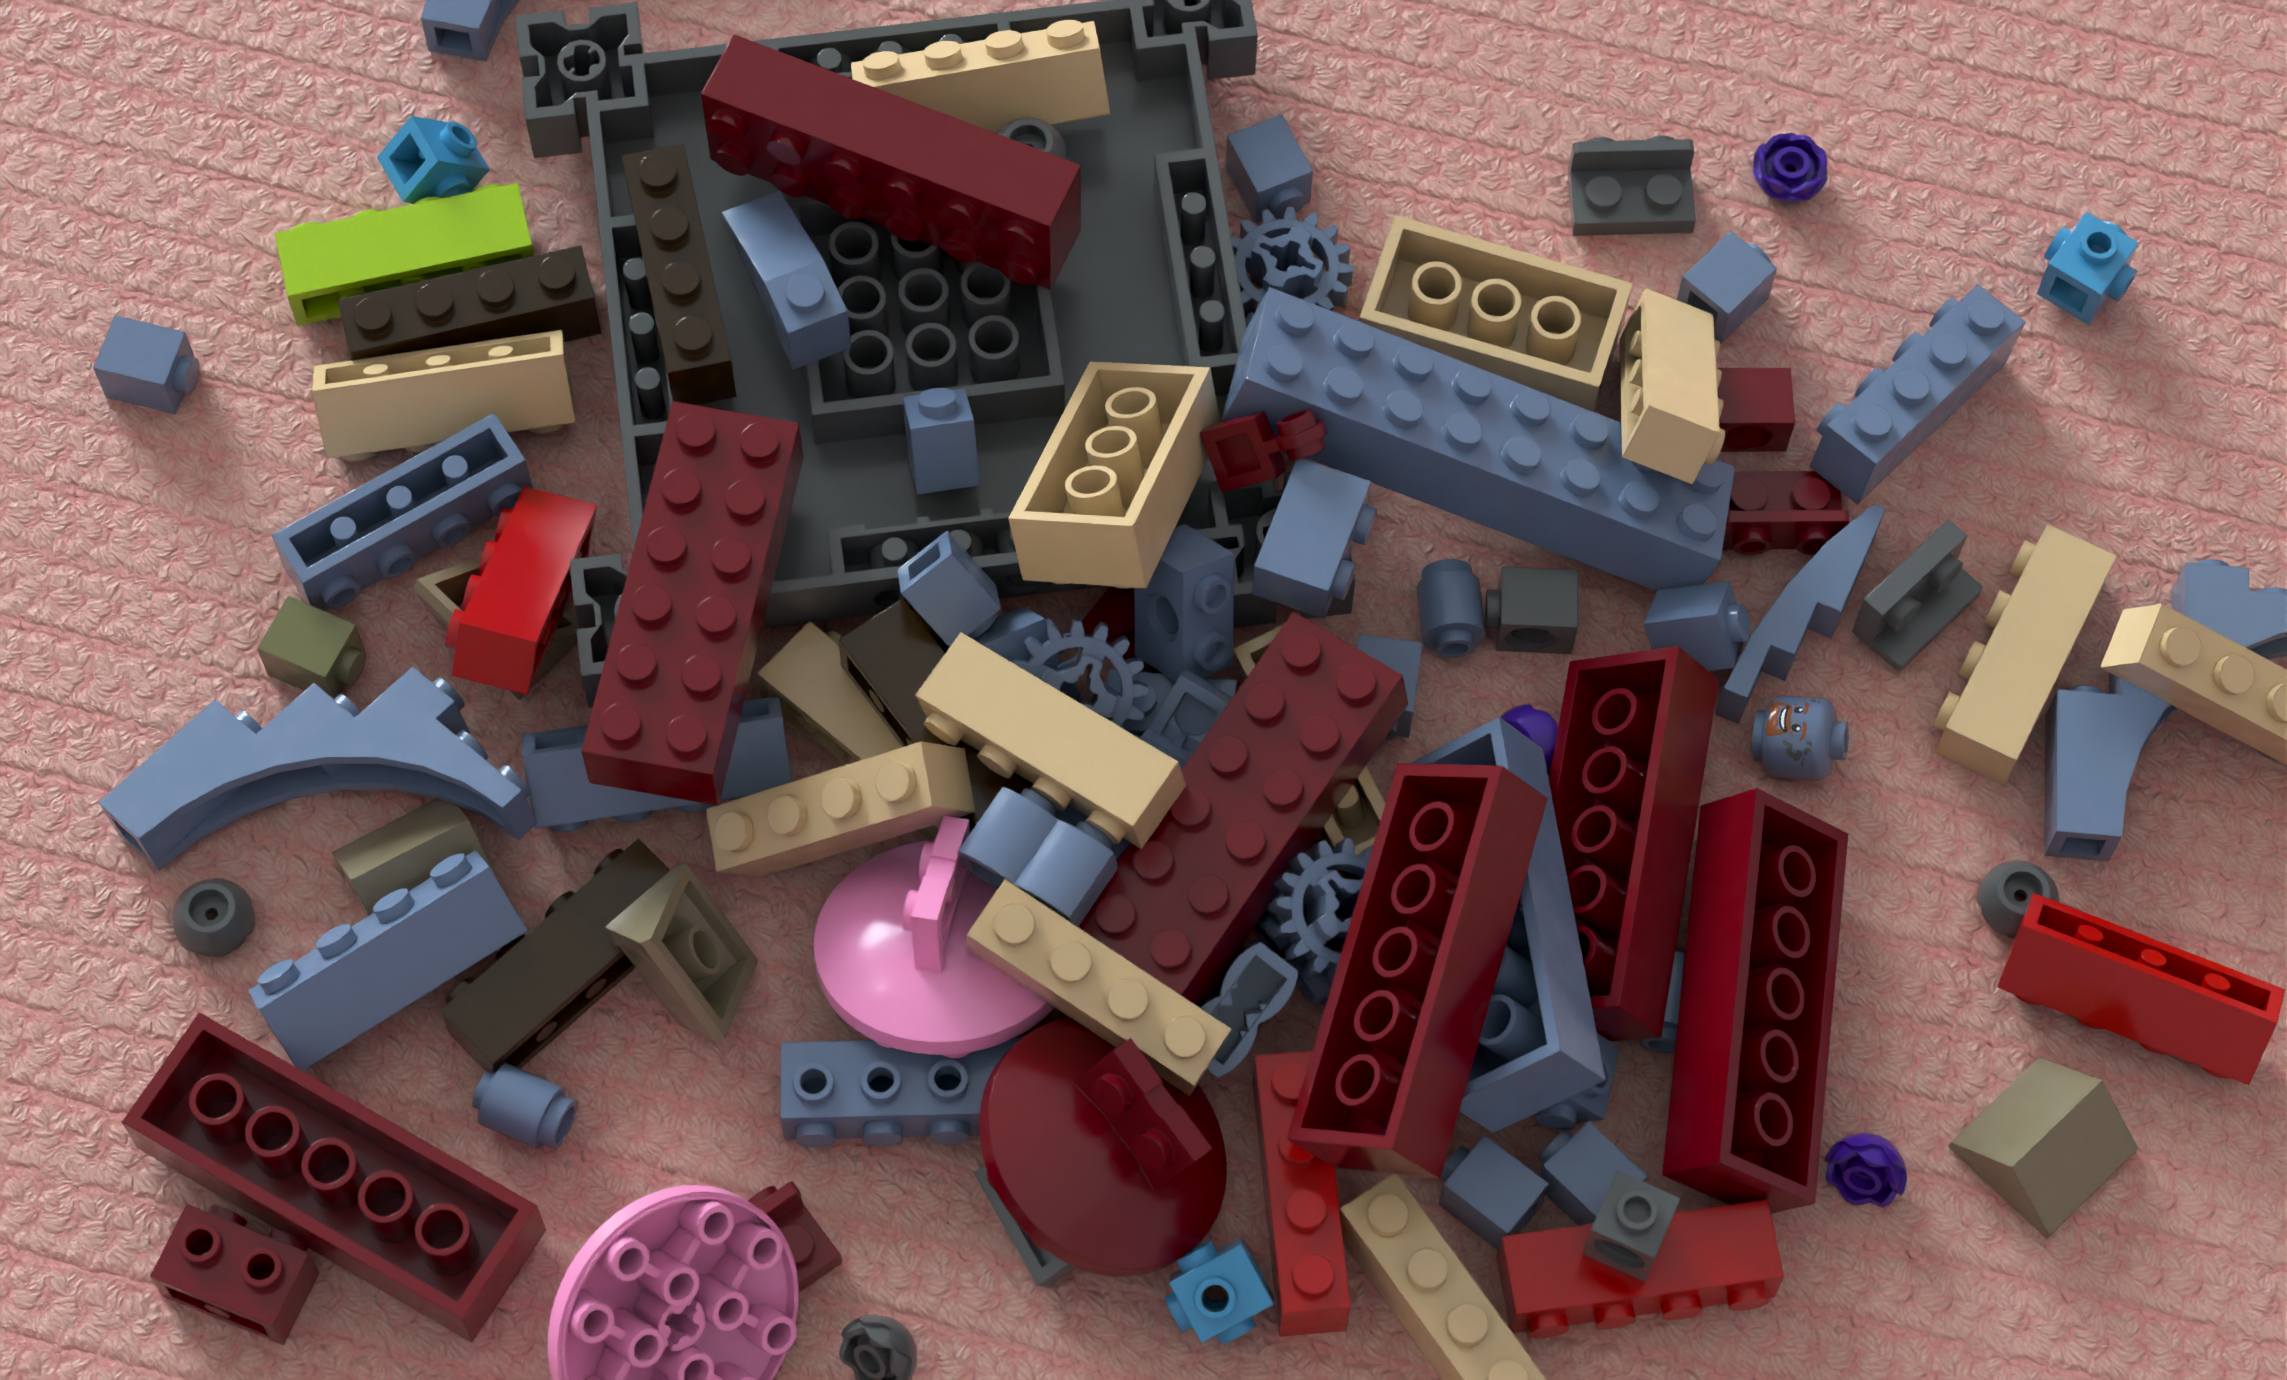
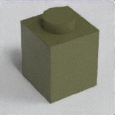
[257,596,366,699]

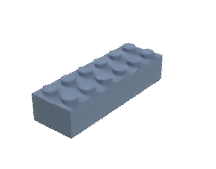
[1393,717,1606,1133]

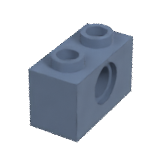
[1134,524,1234,682]

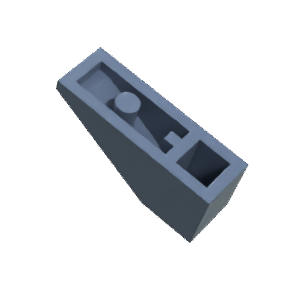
[722,191,851,370]

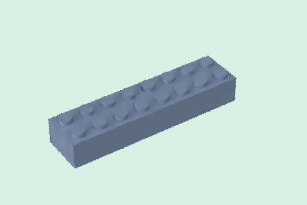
[1221,287,1735,591]

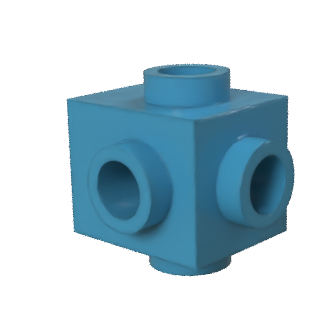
[377,116,490,204]
[2037,212,2139,325]
[1164,1236,1274,1344]

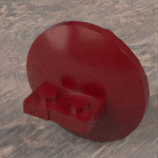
[979,1018,1227,1277]

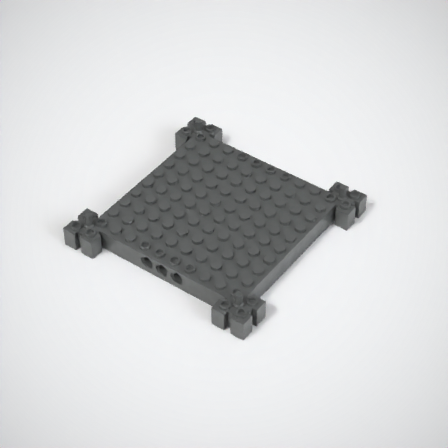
[515,0,1355,708]

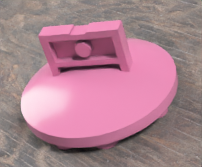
[813,816,1055,1058]
[547,1185,799,1380]

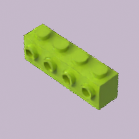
[275,183,534,326]

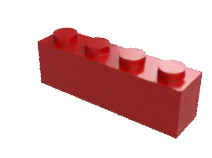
[445,486,597,695]
[1997,893,2285,1085]
[1252,1051,1351,1337]
[1496,1200,1784,1339]

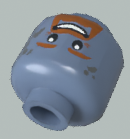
[1752,695,1849,781]

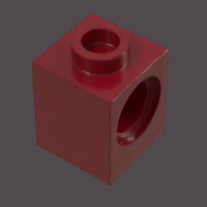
[1717,368,1795,452]

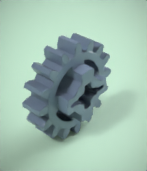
[1231,207,1353,316]
[1011,617,1149,731]
[1268,838,1373,985]

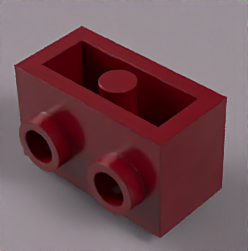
[150,1204,320,1345]

